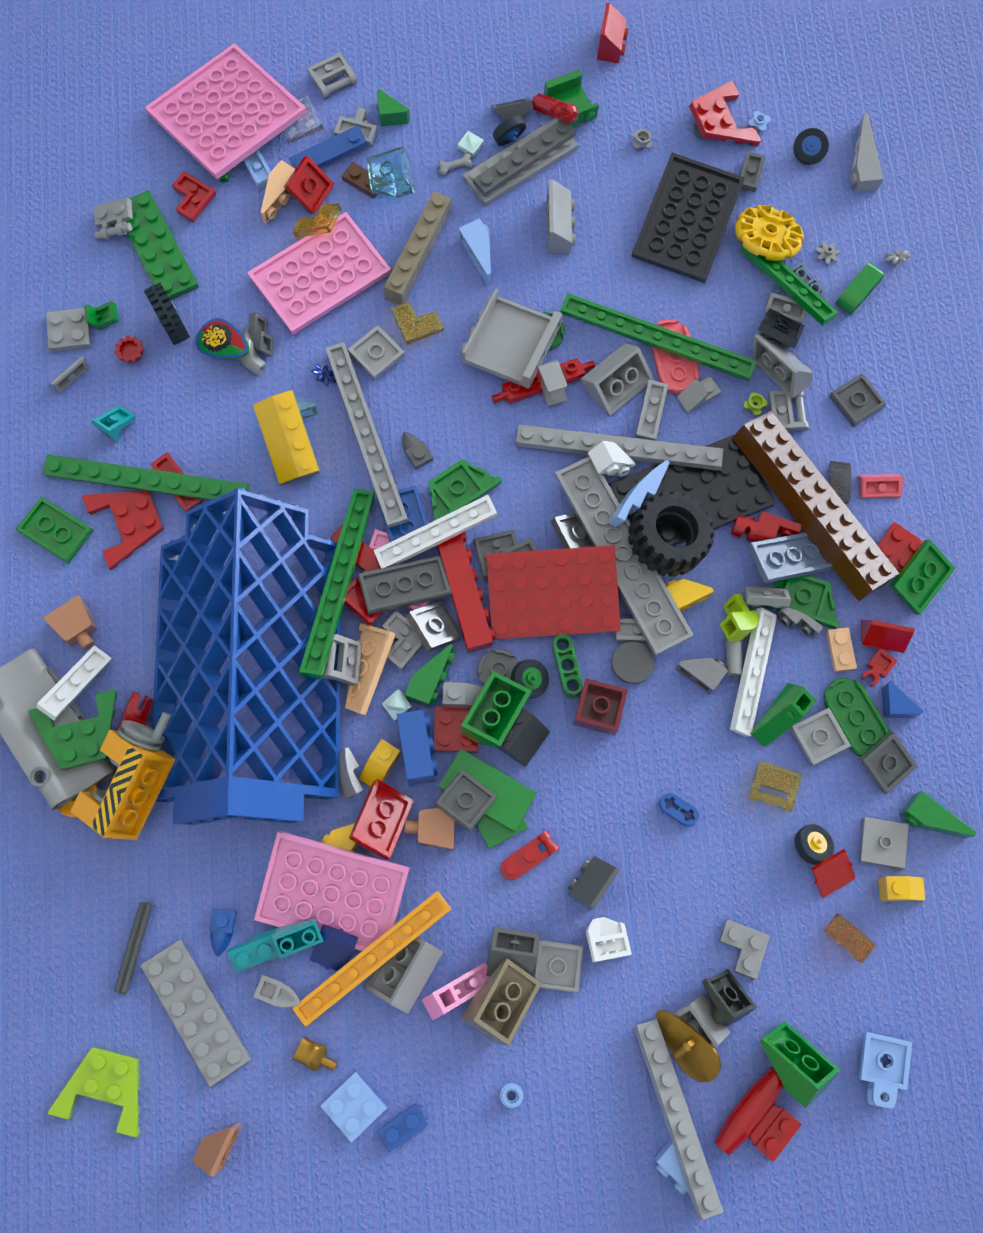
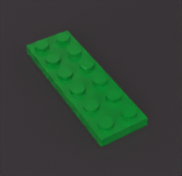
[126,190,199,300]

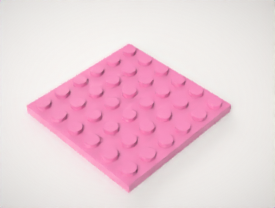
[145,43,307,179]

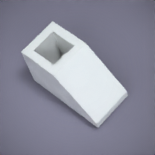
[588,441,636,477]

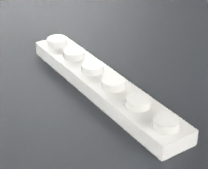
[374,495,498,569]
[730,608,777,737]

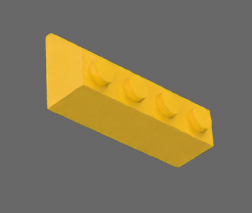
[253,390,319,485]

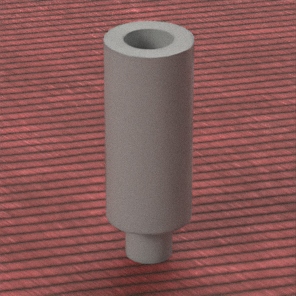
[726,641,742,677]

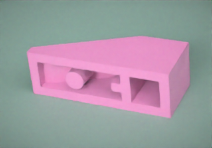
[422,962,490,1021]

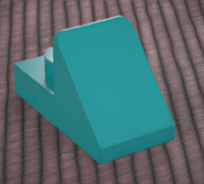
[92,405,135,442]

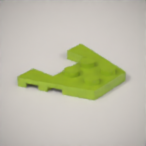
[48,1047,140,1138]

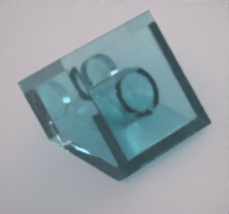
[367,146,415,198]

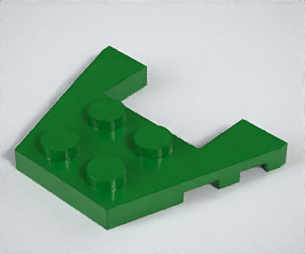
[28,689,118,771]

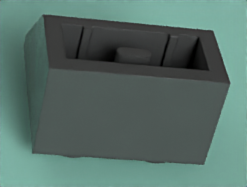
[486,927,540,977]

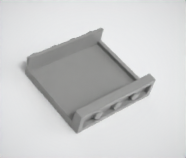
[460,288,562,388]

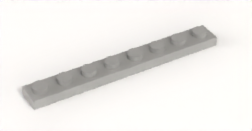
[634,1019,724,1221]

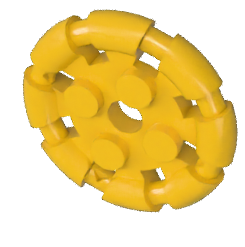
[735,205,804,261]

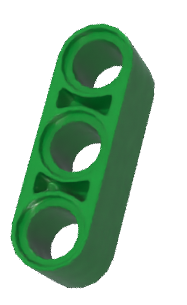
[836,262,885,315]
[552,634,583,699]

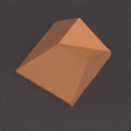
[192,1122,243,1177]

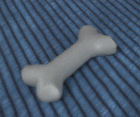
[438,153,473,176]

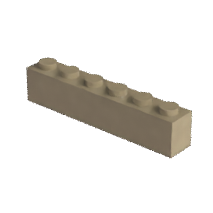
[384,191,452,306]

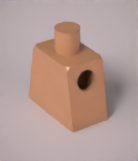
[43,595,97,650]
[405,808,455,851]

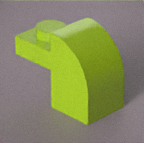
[719,594,759,642]

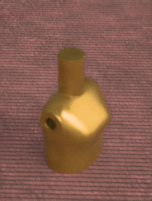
[292,1036,338,1071]

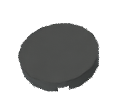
[612,641,655,684]
[477,649,519,685]

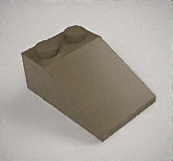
[462,958,542,1046]

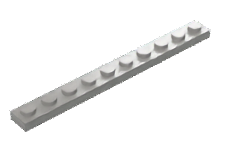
[325,342,408,528]
[516,425,723,471]

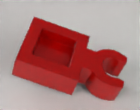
[860,648,898,687]

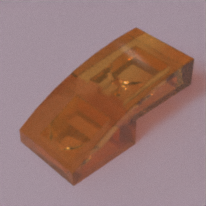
[824,914,876,963]

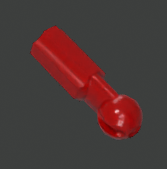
[532,93,578,123]

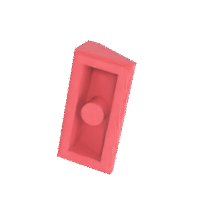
[858,474,903,498]

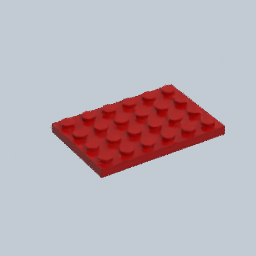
[486,545,621,639]

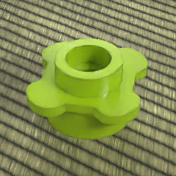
[743,392,767,415]

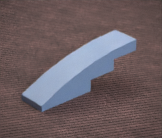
[609,460,670,527]

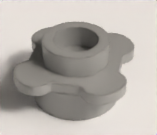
[633,129,652,149]

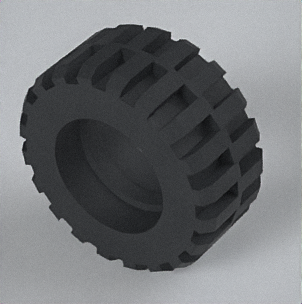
[628,491,714,577]

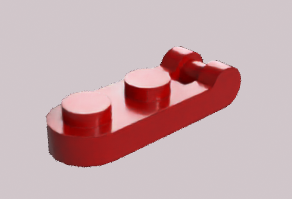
[500,830,560,880]

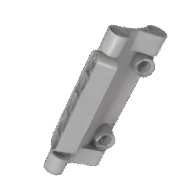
[0,649,115,810]

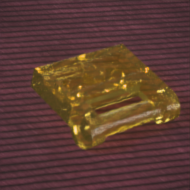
[748,761,802,812]

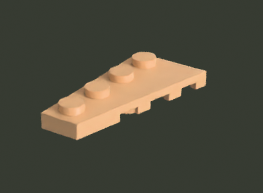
[345,623,396,716]

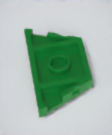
[429,459,502,520]
[765,575,839,629]

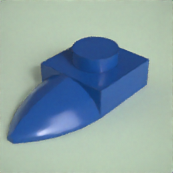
[209,908,237,956]

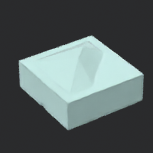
[457,131,484,158]
[382,690,412,721]

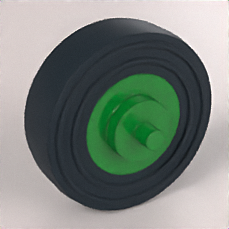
[511,659,549,698]

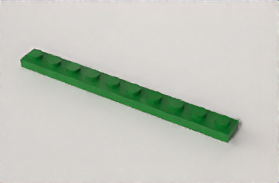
[560,293,757,382]
[43,454,250,500]
[299,489,375,679]

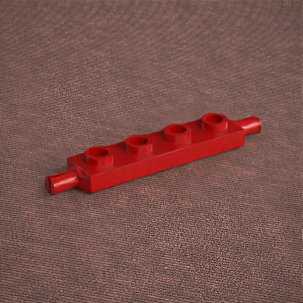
[491,358,595,404]

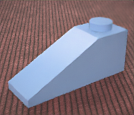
[459,218,491,285]

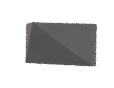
[491,98,532,120]

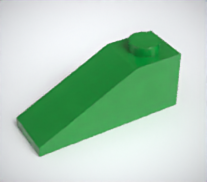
[900,791,977,838]

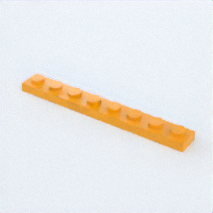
[292,891,452,1027]

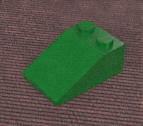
[760,1021,840,1108]

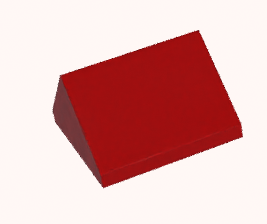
[861,619,915,653]

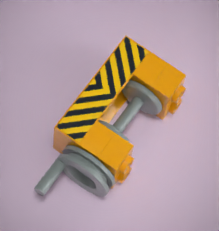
[70,712,176,840]

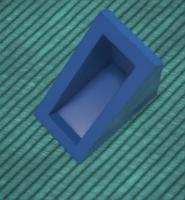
[882,681,924,718]

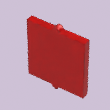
[811,849,856,898]

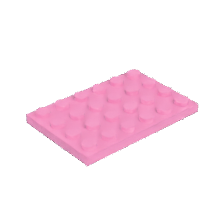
[247,212,391,335]
[254,831,410,951]

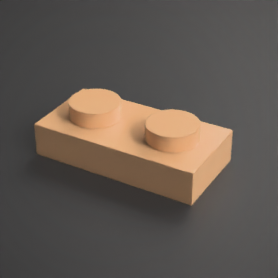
[826,627,857,673]

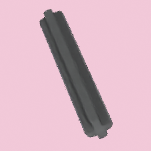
[114,902,152,994]

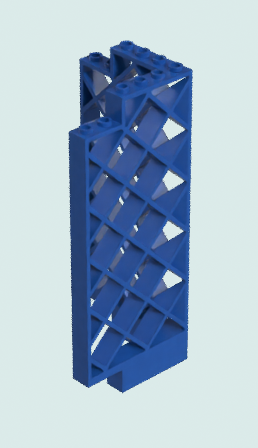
[152,488,341,825]

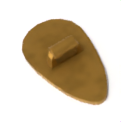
[656,1010,721,1083]

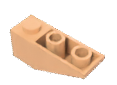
[261,160,295,224]

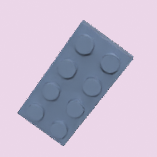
[748,533,833,583]

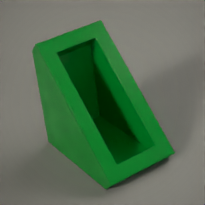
[377,89,410,126]

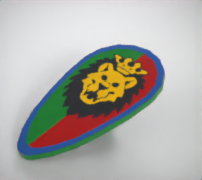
[196,318,250,359]

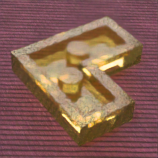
[293,203,342,238]
[391,301,444,345]

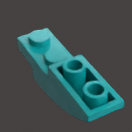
[227,919,324,973]

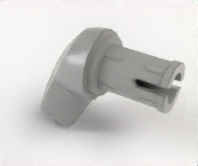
[240,327,266,375]

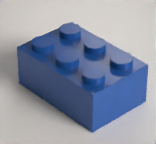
[397,709,438,786]

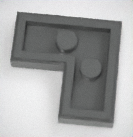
[474,530,518,580]

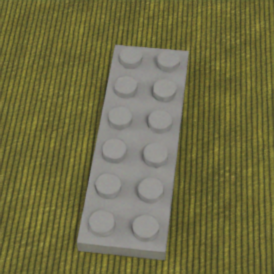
[463,118,578,207]
[140,939,252,1087]

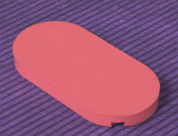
[651,319,699,394]

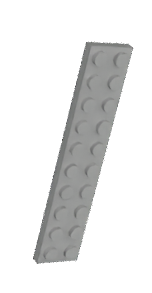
[554,456,694,656]

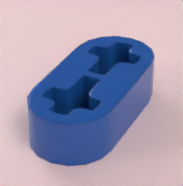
[659,793,699,826]

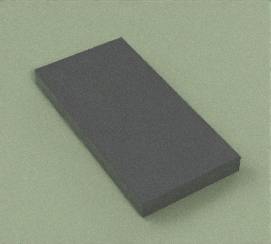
[358,555,452,615]

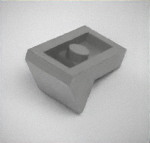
[538,360,567,406]
[676,376,722,414]

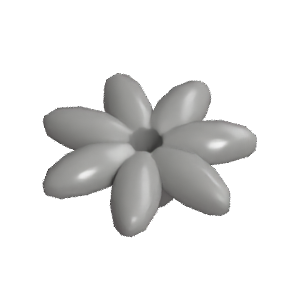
[815,242,841,265]
[885,250,911,265]

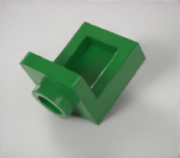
[84,301,119,330]

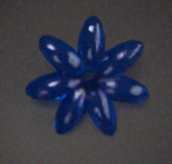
[311,364,336,386]

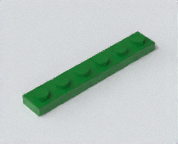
[741,246,839,326]

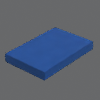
[377,485,428,542]

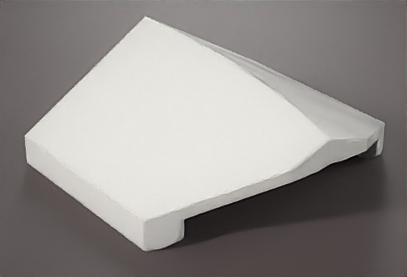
[586,917,632,962]

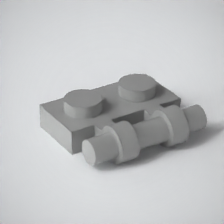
[94,197,133,240]

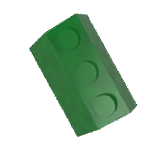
[461,671,532,747]

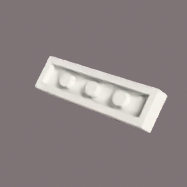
[36,645,112,720]

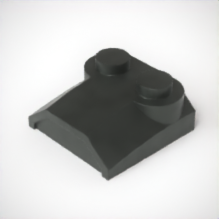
[702,969,756,1026]

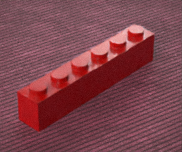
[437,532,495,653]

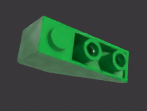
[405,644,456,709]
[750,683,816,747]

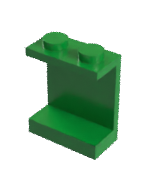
[544,69,599,128]

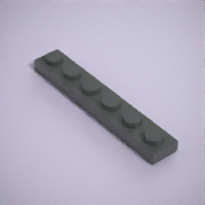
[473,120,576,197]

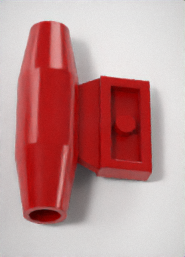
[714,1067,802,1162]

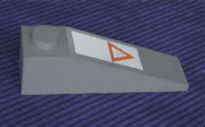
[850,113,883,192]

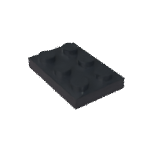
[758,308,805,349]

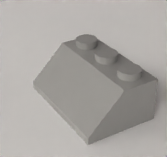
[546,179,575,254]
[752,333,813,398]
[581,343,654,416]
[364,937,443,1014]

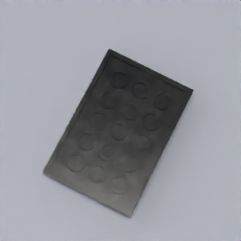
[631,152,745,283]

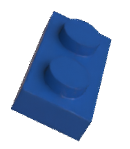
[376,1103,429,1152]

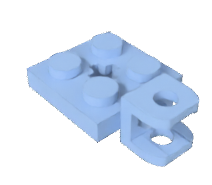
[858,1032,912,1109]

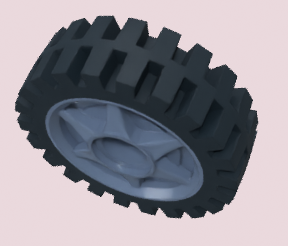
[144,282,190,345]

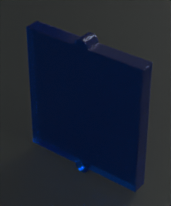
[310,924,359,971]

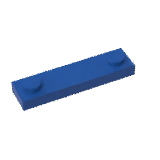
[289,125,367,169]

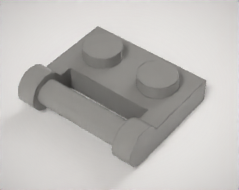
[307,52,358,98]
[768,390,809,432]
[323,634,362,686]

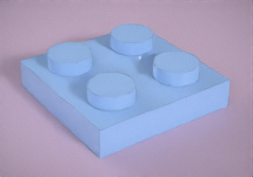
[320,1072,387,1143]

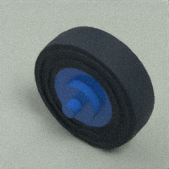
[493,115,526,146]
[793,128,829,165]

